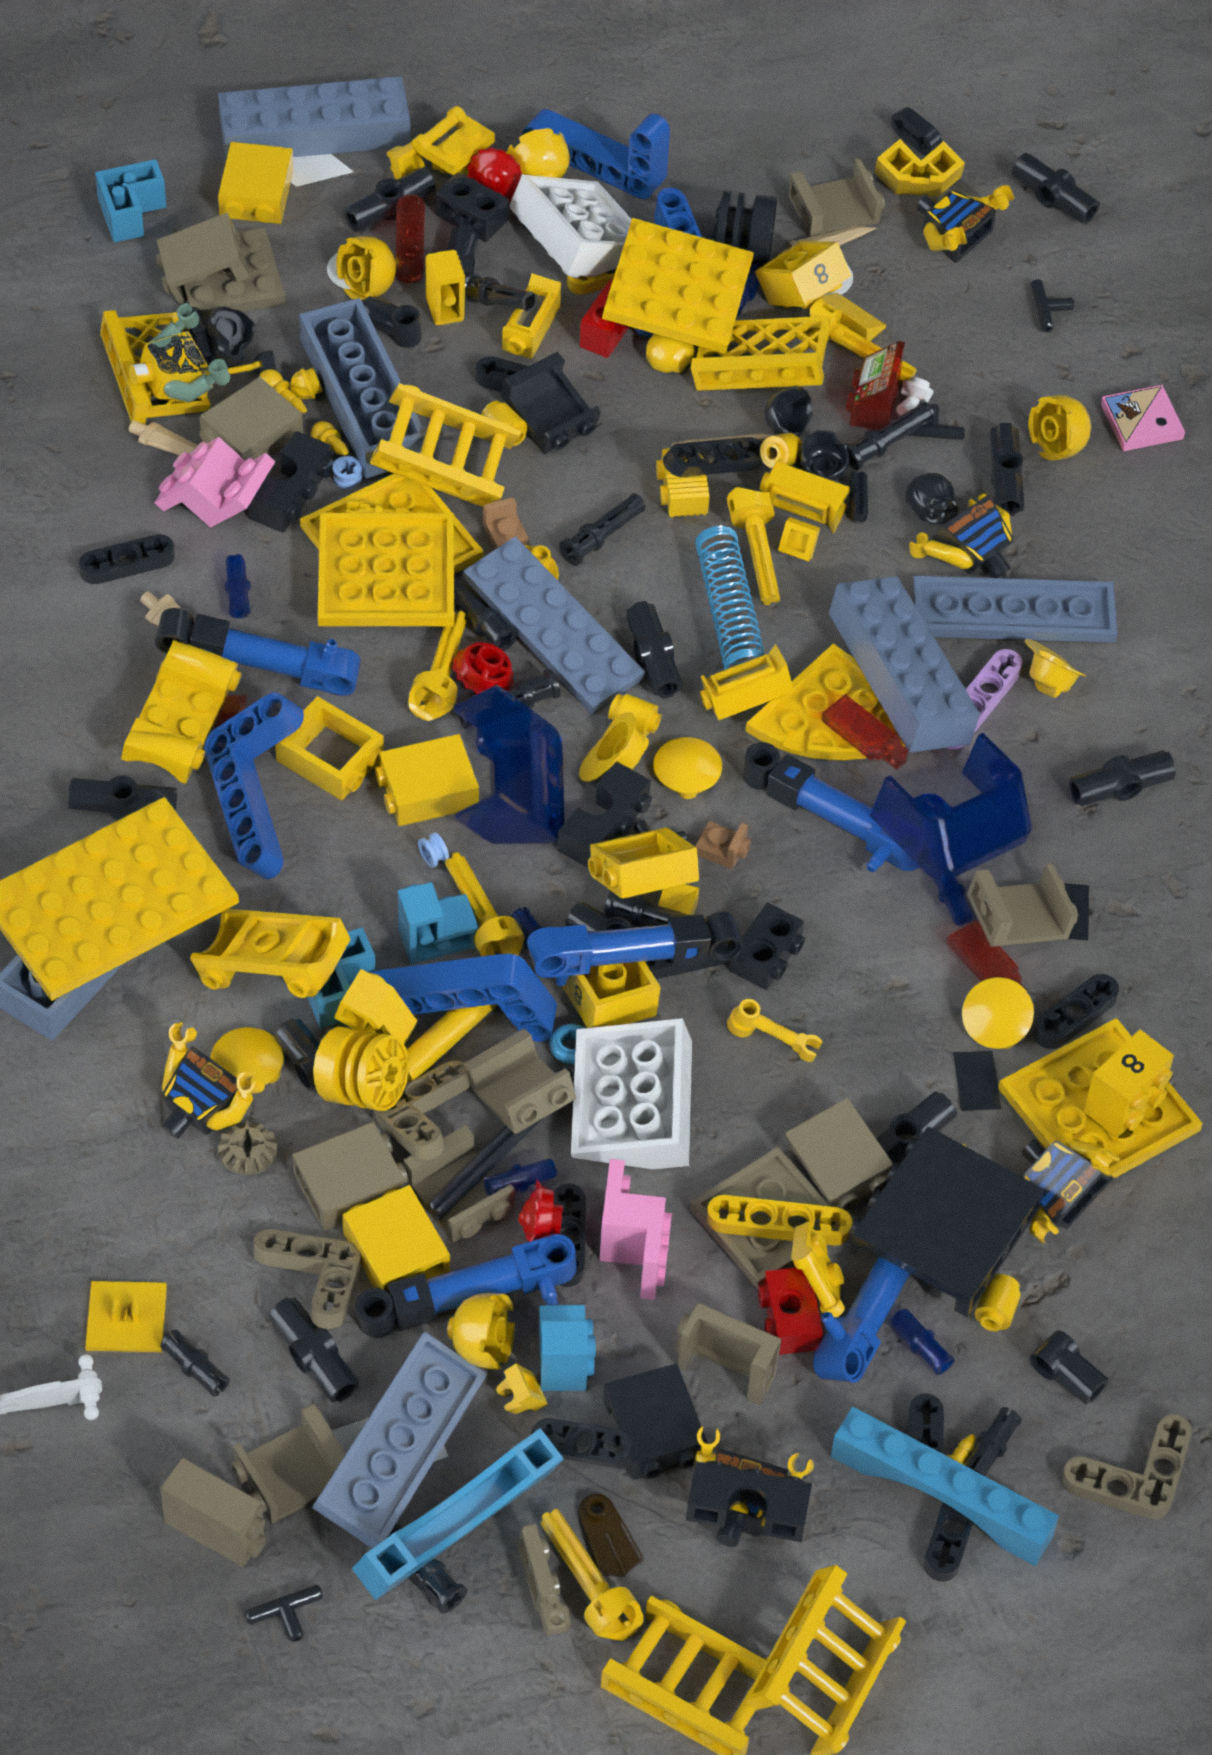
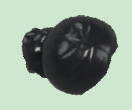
[207,306,256,368]
[764,385,813,437]
[905,473,959,526]

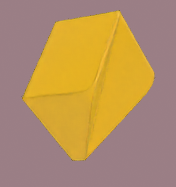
[658,884,699,915]

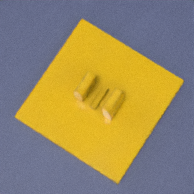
[85,1281,167,1352]

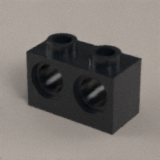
[435,172,508,243]
[729,902,806,990]

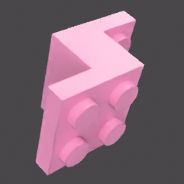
[154,437,275,528]
[599,1159,672,1300]

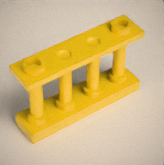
[370,383,521,507]
[745,1565,906,1755]
[601,1596,768,1755]

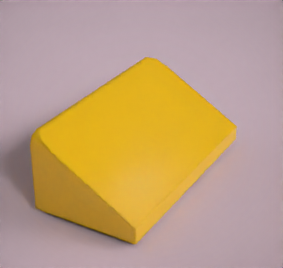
[820,292,886,341]

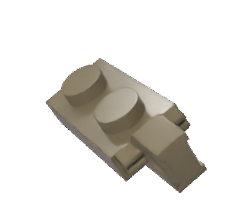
[517,1524,571,1636]

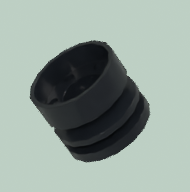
[713,190,777,262]

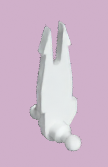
[0,1354,102,1420]

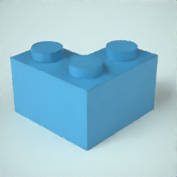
[95,159,166,243]
[398,882,479,964]
[307,927,375,1029]
[539,1305,596,1391]

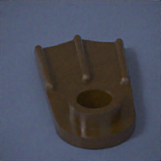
[579,1494,643,1577]

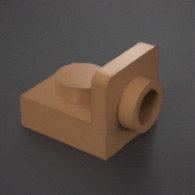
[483,497,529,549]
[695,821,751,870]

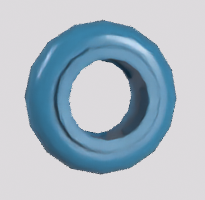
[549,1024,586,1065]

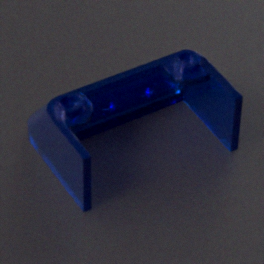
[454,684,565,844]
[869,733,1032,881]

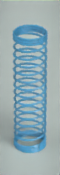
[695,526,765,670]

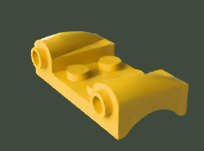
[121,640,242,784]
[190,909,351,998]

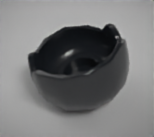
[800,430,850,481]

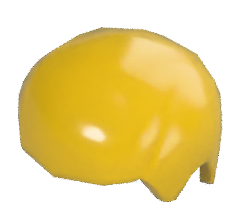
[646,334,695,373]

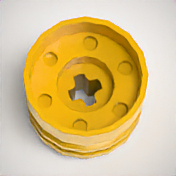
[313,1027,409,1111]

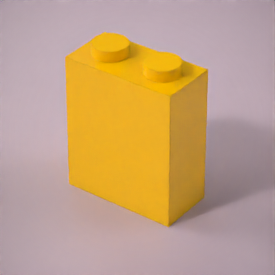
[218,142,293,224]
[375,734,479,826]
[342,1185,450,1294]

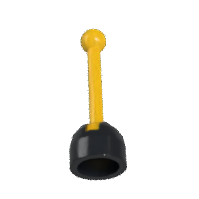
[227,350,277,375]

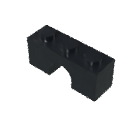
[248,431,334,533]
[557,761,652,868]
[686,1461,812,1543]

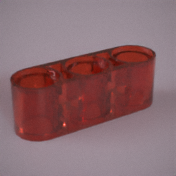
[395,195,425,283]

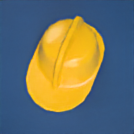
[1024,639,1086,698]
[579,712,649,782]

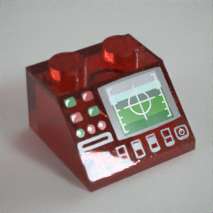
[845,341,905,430]

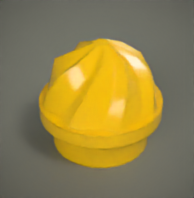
[290,368,323,399]

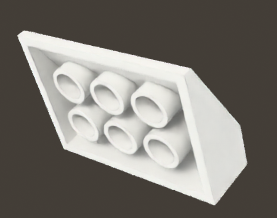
[509,174,632,278]
[571,1018,692,1169]

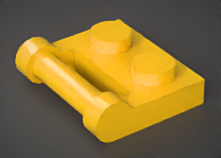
[411,106,495,175]
[791,1222,845,1317]

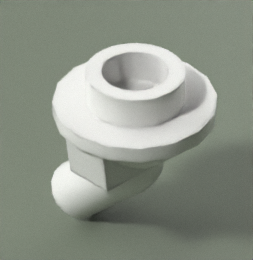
[896,377,934,416]

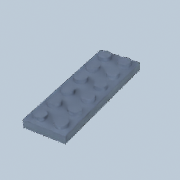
[463,536,645,714]
[913,576,1117,643]
[312,1331,487,1548]

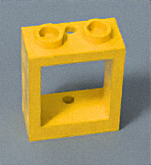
[275,696,384,801]
[588,827,699,899]

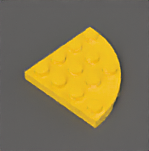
[745,644,905,760]

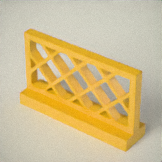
[100,310,211,425]
[690,316,830,391]

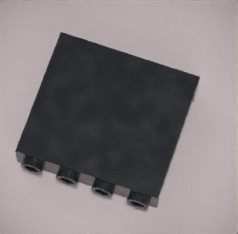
[848,1126,1044,1317]

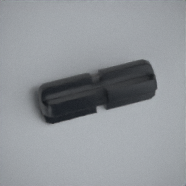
[849,471,868,522]

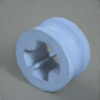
[333,456,362,489]
[418,832,449,868]

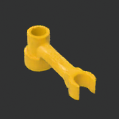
[727,999,823,1062]

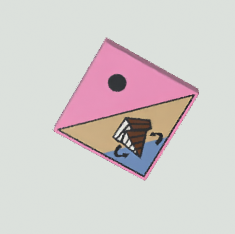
[1101,385,1185,451]

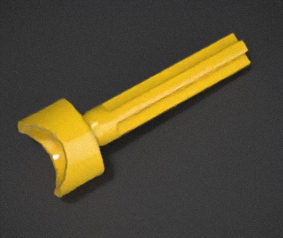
[804,298,917,381]
[727,487,780,605]
[408,611,467,721]
[445,852,524,957]
[540,1509,643,1641]

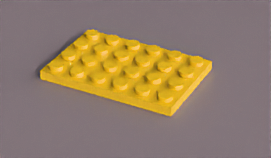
[0,797,239,1001]

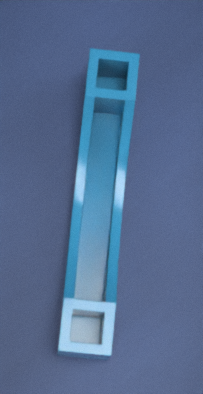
[831,1407,1059,1566]
[352,1428,564,1601]

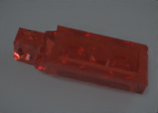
[821,694,908,770]
[946,920,1027,991]

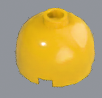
[507,128,570,178]
[336,236,396,301]
[1028,395,1091,461]
[447,1292,515,1370]

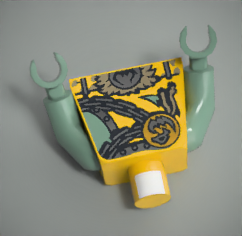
[128,303,230,402]

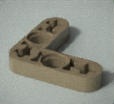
[374,1061,471,1160]
[253,1229,361,1329]
[1062,1414,1192,1520]

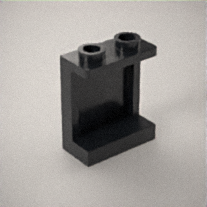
[500,351,601,454]
[603,1363,707,1480]

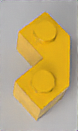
[874,139,965,197]
[334,969,417,1045]

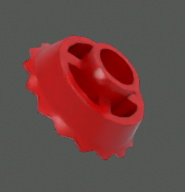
[467,147,523,203]
[452,642,514,697]
[518,1180,563,1242]

